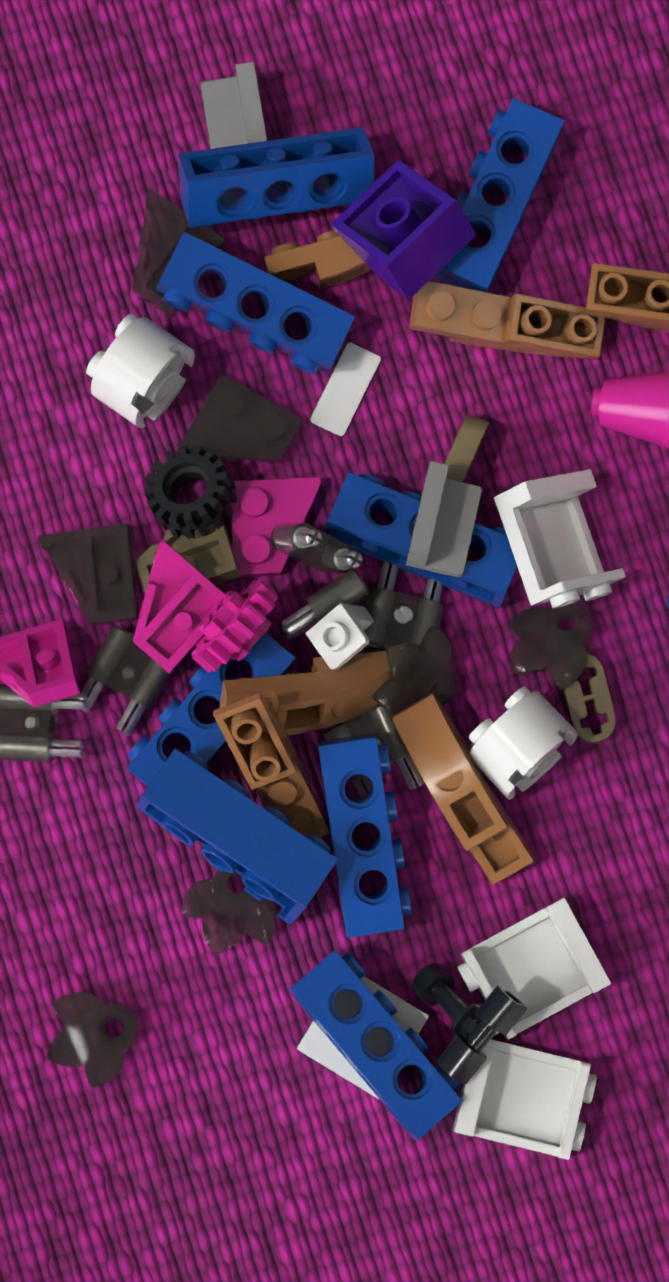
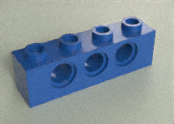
[434,98,565,293]
[178,127,374,228]
[155,232,355,375]
[324,472,517,608]
[127,633,296,787]
[317,733,412,938]
[287,950,462,1140]

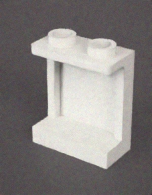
[494,469,626,609]
[457,898,611,1040]
[452,1039,597,1160]

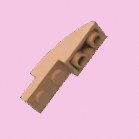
[264,188,441,291]
[585,263,669,333]
[409,281,605,359]
[219,649,409,736]
[392,692,534,885]
[213,693,331,838]

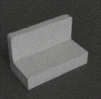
[201,62,267,149]
[406,461,482,578]

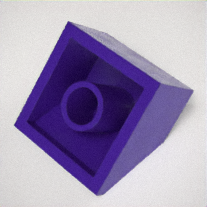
[331,159,476,300]

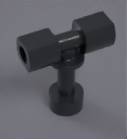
[412,963,527,1084]

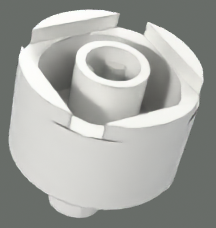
[86,313,195,428]
[468,686,578,800]

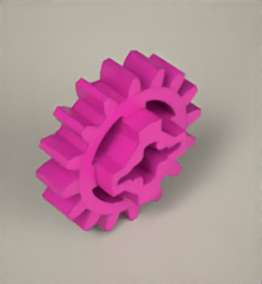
[191,578,279,673]

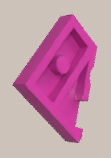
[230,477,321,578]
[133,539,226,673]
[0,619,80,708]

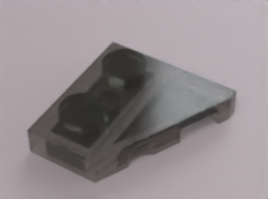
[132,189,226,319]
[38,523,140,625]

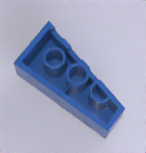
[137,749,338,926]

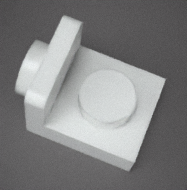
[305,603,375,670]

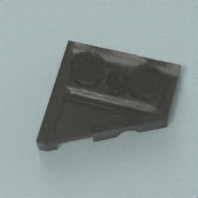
[176,374,304,463]

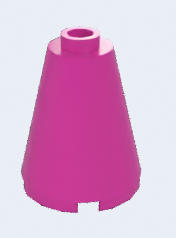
[591,371,669,449]

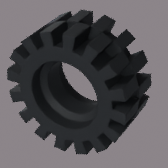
[144,445,237,539]

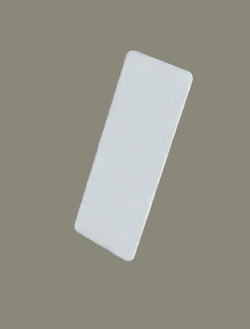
[310,343,381,436]

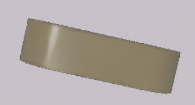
[445,413,489,483]
[560,653,616,744]

